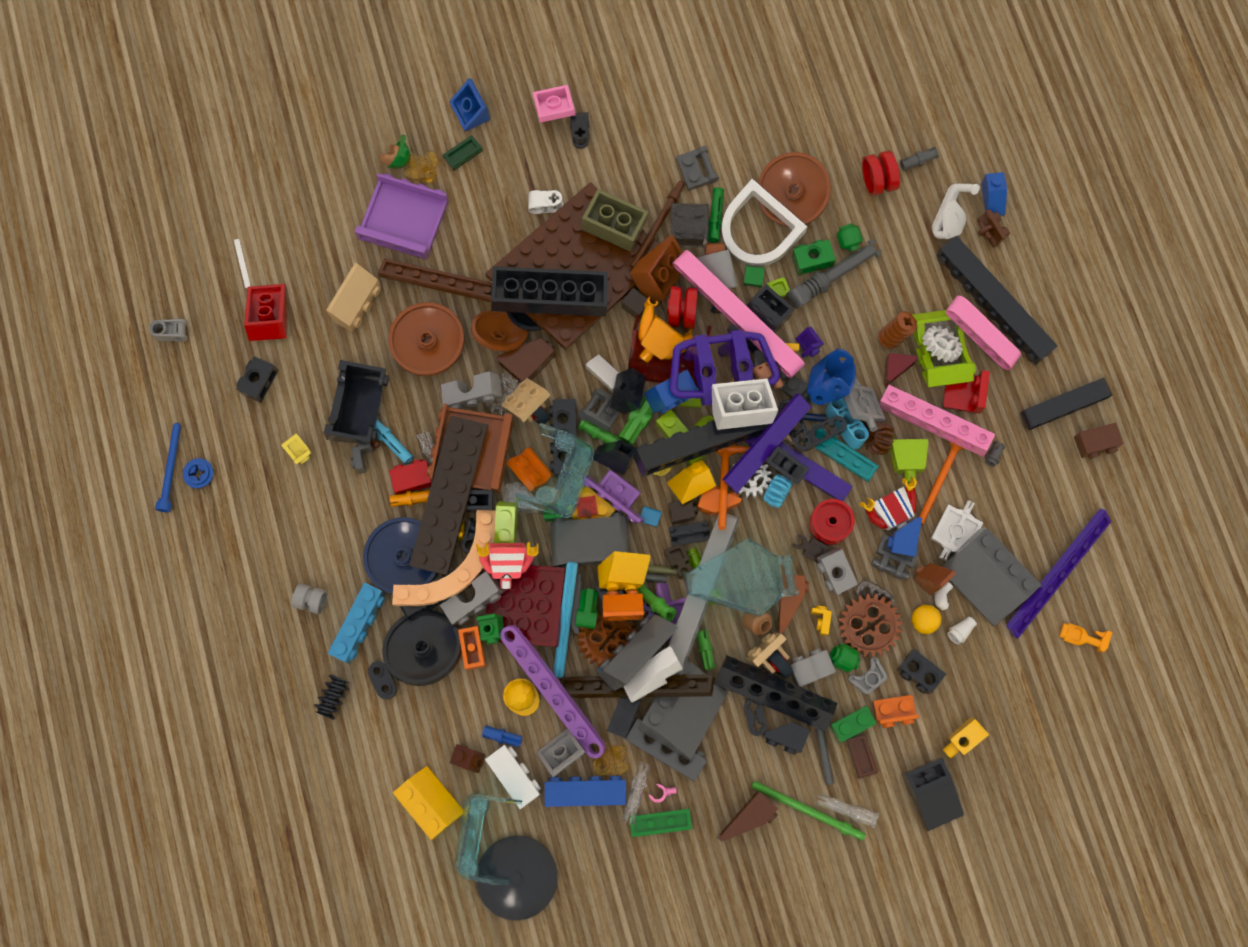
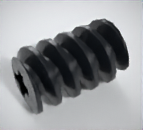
[313,674,350,720]

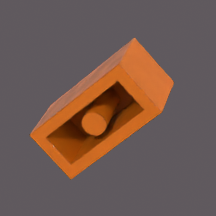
[458,626,487,671]

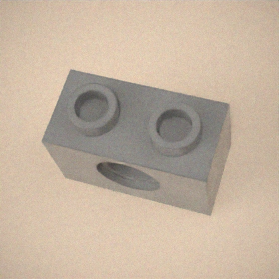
[816,547,858,595]

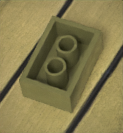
[581,189,649,252]

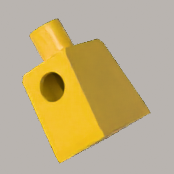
[943,717,989,759]

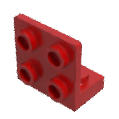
[943,370,990,414]

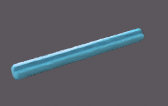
[553,562,578,678]

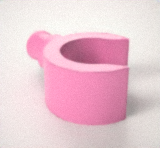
[649,784,677,802]

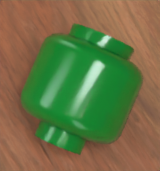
[836,223,863,252]
[830,643,861,673]

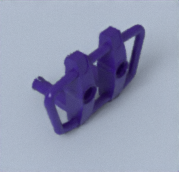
[670,330,780,406]

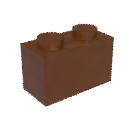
[1074,422,1124,459]

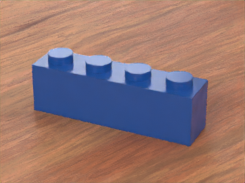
[545,776,626,807]

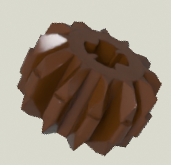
[865,422,895,455]

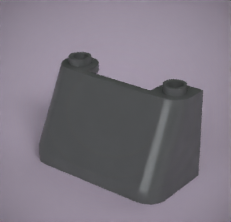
[550,513,630,568]

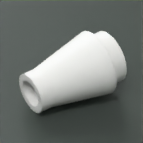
[947,617,977,645]

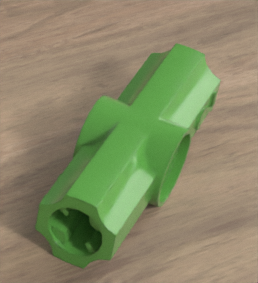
[619,389,653,445]

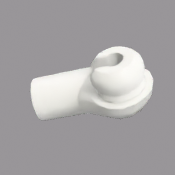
[934,582,953,611]

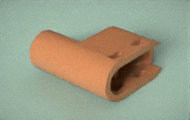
[752,362,784,390]

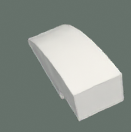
[623,646,683,703]

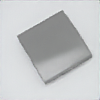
[697,250,737,296]

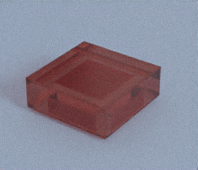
[576,495,598,518]

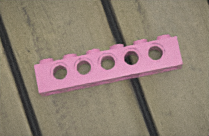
[880,385,995,457]

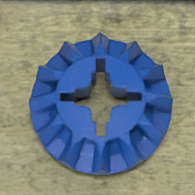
[183,458,214,489]

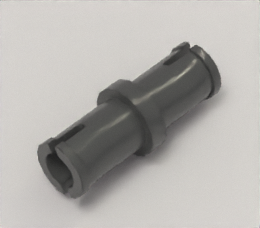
[900,147,939,171]

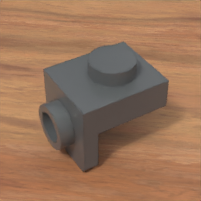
[781,376,811,403]
[350,443,374,474]

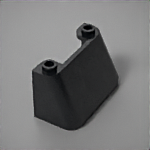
[324,360,389,444]

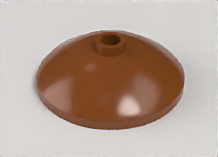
[471,310,528,351]

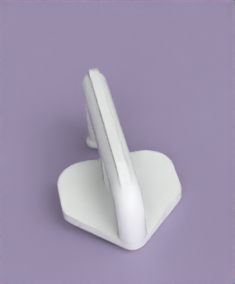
[932,184,980,239]

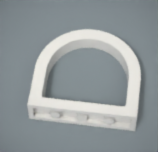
[722,179,807,266]

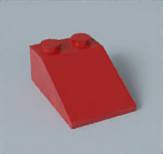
[244,284,288,341]

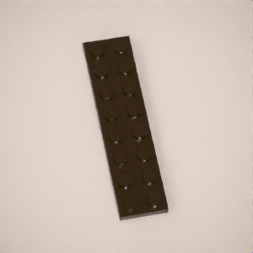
[409,415,489,575]

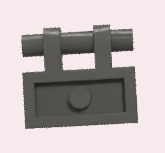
[871,534,920,580]

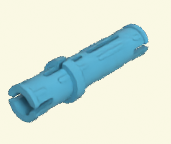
[375,418,414,465]

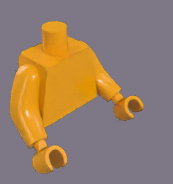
[638,297,697,363]

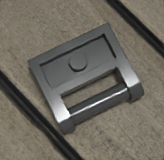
[676,146,719,191]
[578,388,620,432]

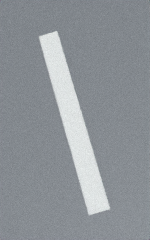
[234,239,250,288]

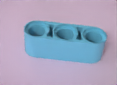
[825,398,869,449]

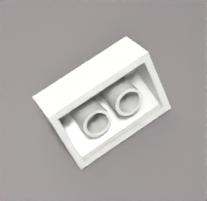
[712,379,778,430]

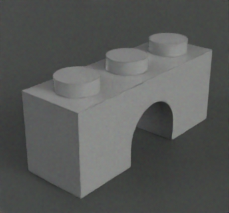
[441,371,502,409]
[440,571,505,626]

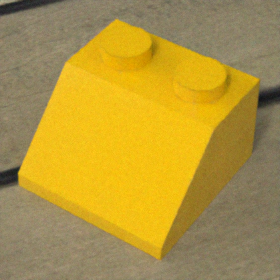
[598,551,650,592]

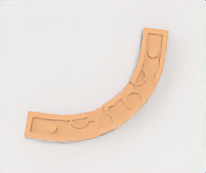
[392,510,496,606]

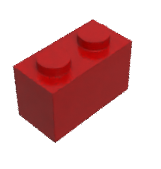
[389,459,432,495]

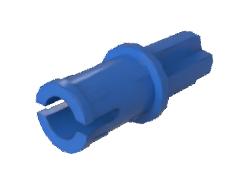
[482,725,523,747]

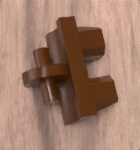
[977,209,1010,248]

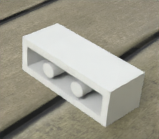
[485,745,541,809]

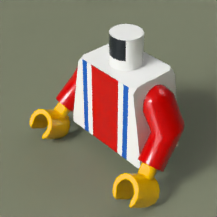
[860,476,917,531]

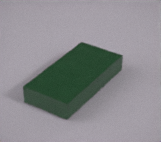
[443,135,483,171]

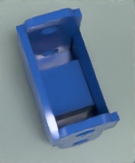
[807,348,856,405]

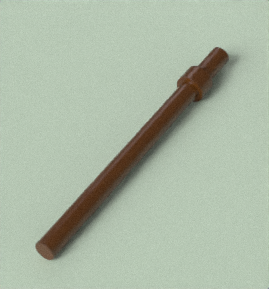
[629,181,685,269]

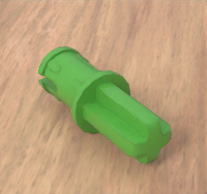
[697,630,715,670]

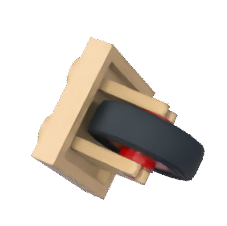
[501,378,550,426]
[745,633,793,679]

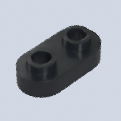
[368,661,397,699]

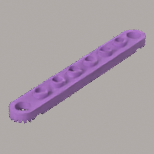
[500,625,606,758]

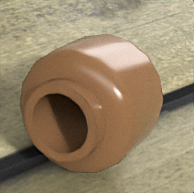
[743,607,772,635]

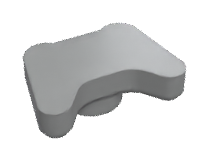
[848,657,887,695]

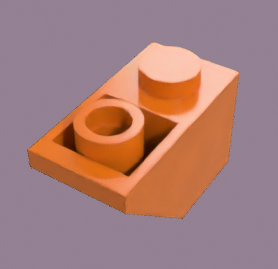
[697,486,742,517]

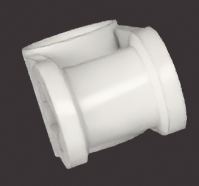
[528,190,564,214]

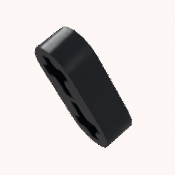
[744,699,767,736]

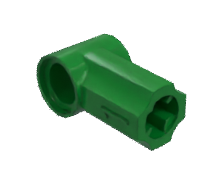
[575,588,598,629]

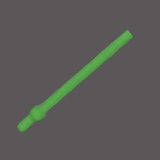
[751,780,866,841]

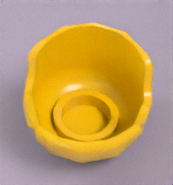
[911,604,942,635]

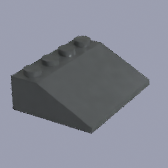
[941,527,1041,626]
[638,661,728,760]

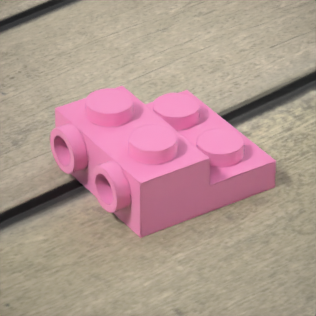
[532,85,575,123]

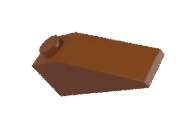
[913,563,956,596]
[778,574,809,634]

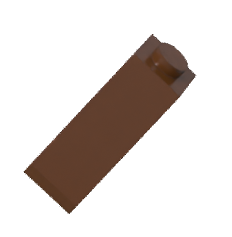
[496,338,556,383]

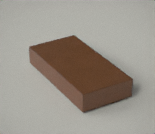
[846,734,878,779]

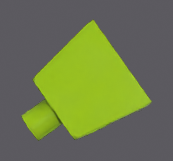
[889,439,929,484]

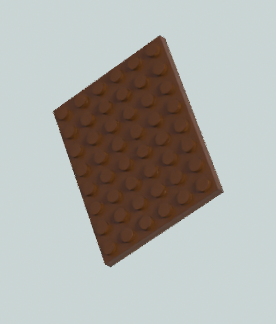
[486,182,659,351]

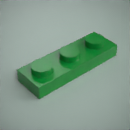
[629,809,692,837]

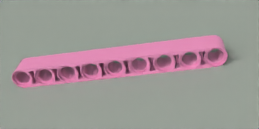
[672,250,805,378]

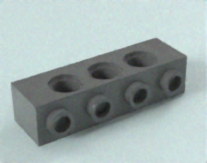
[625,718,707,782]

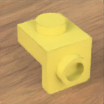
[281,433,311,464]

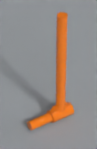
[919,441,965,525]
[716,444,751,530]

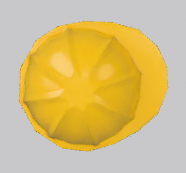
[503,678,540,716]

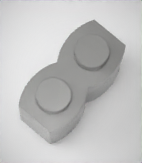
[790,648,836,687]

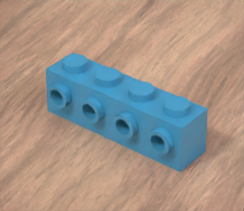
[327,582,386,664]

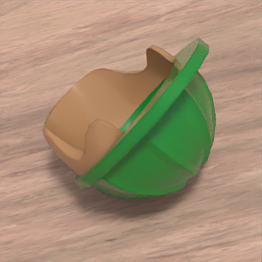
[379,134,410,169]

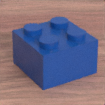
[643,370,698,414]

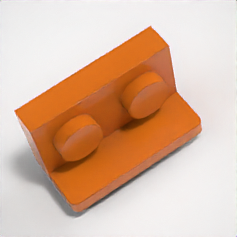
[506,447,553,492]
[872,695,919,728]

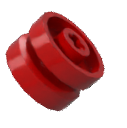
[862,150,900,196]
[667,286,698,329]
[809,499,855,546]

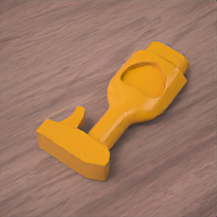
[1059,623,1112,653]

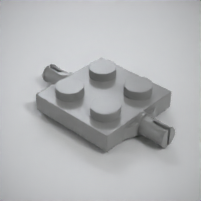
[844,375,885,432]

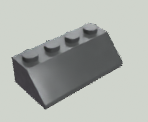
[598,615,678,691]

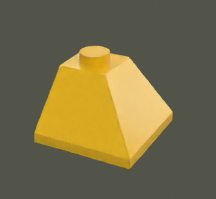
[666,459,716,504]

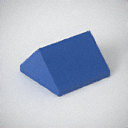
[449,78,490,131]

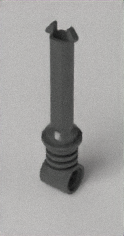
[786,240,881,309]

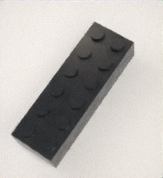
[491,266,608,316]

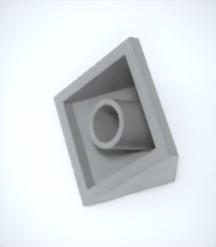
[536,728,586,778]

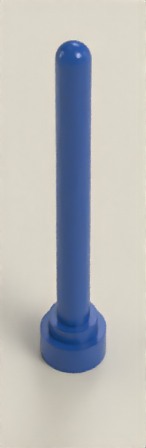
[155,423,181,512]

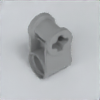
[149,319,188,342]

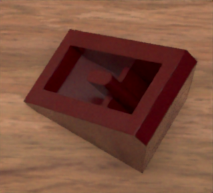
[884,353,918,386]

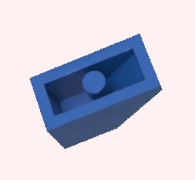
[981,172,1007,216]
[887,517,922,557]

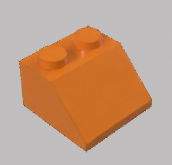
[603,591,644,621]

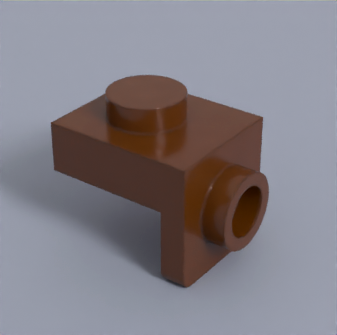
[450,744,485,773]

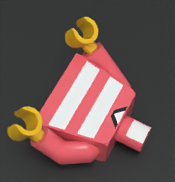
[476,542,539,589]

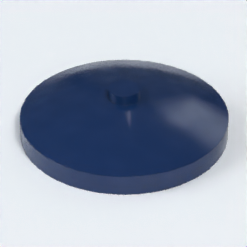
[363,517,438,594]

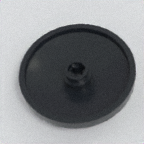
[382,610,462,686]
[476,836,558,921]

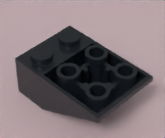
[727,284,794,354]
[901,758,964,831]

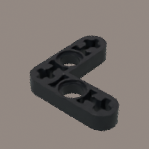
[778,400,847,452]

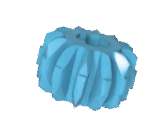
[764,474,792,508]

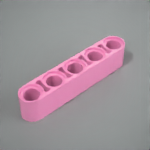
[946,296,1021,370]

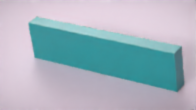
[804,424,879,482]

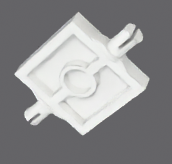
[930,500,983,562]

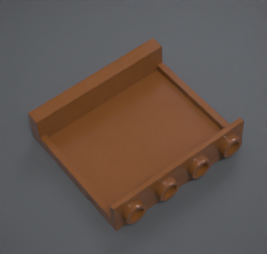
[427,404,514,493]

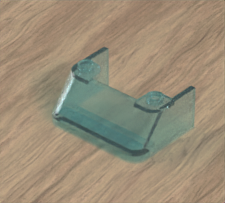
[514,423,594,518]
[454,793,523,884]

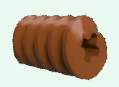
[878,311,917,349]

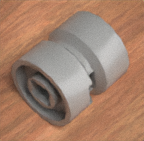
[292,583,327,615]

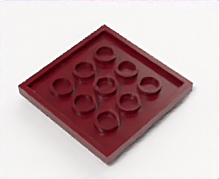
[486,565,566,647]

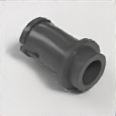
[984,441,1005,467]

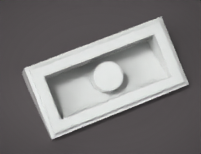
[586,355,619,393]

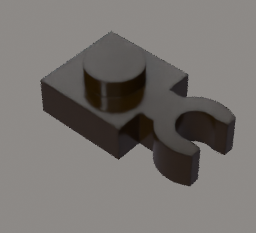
[792,534,830,563]
[664,543,692,580]

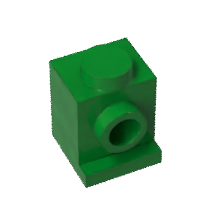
[477,613,504,645]

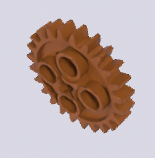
[838,593,903,657]
[577,612,639,668]

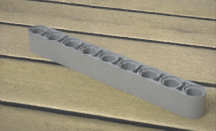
[668,514,739,675]

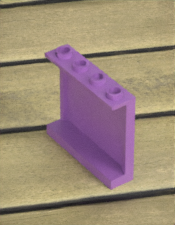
[355,173,449,260]

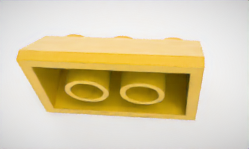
[393,766,465,840]

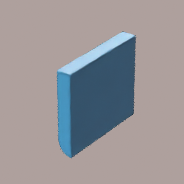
[641,506,662,527]

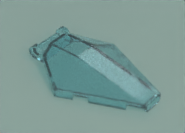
[685,538,799,617]

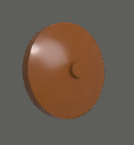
[758,152,831,227]
[388,302,465,377]

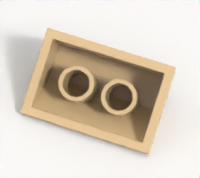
[326,263,381,332]

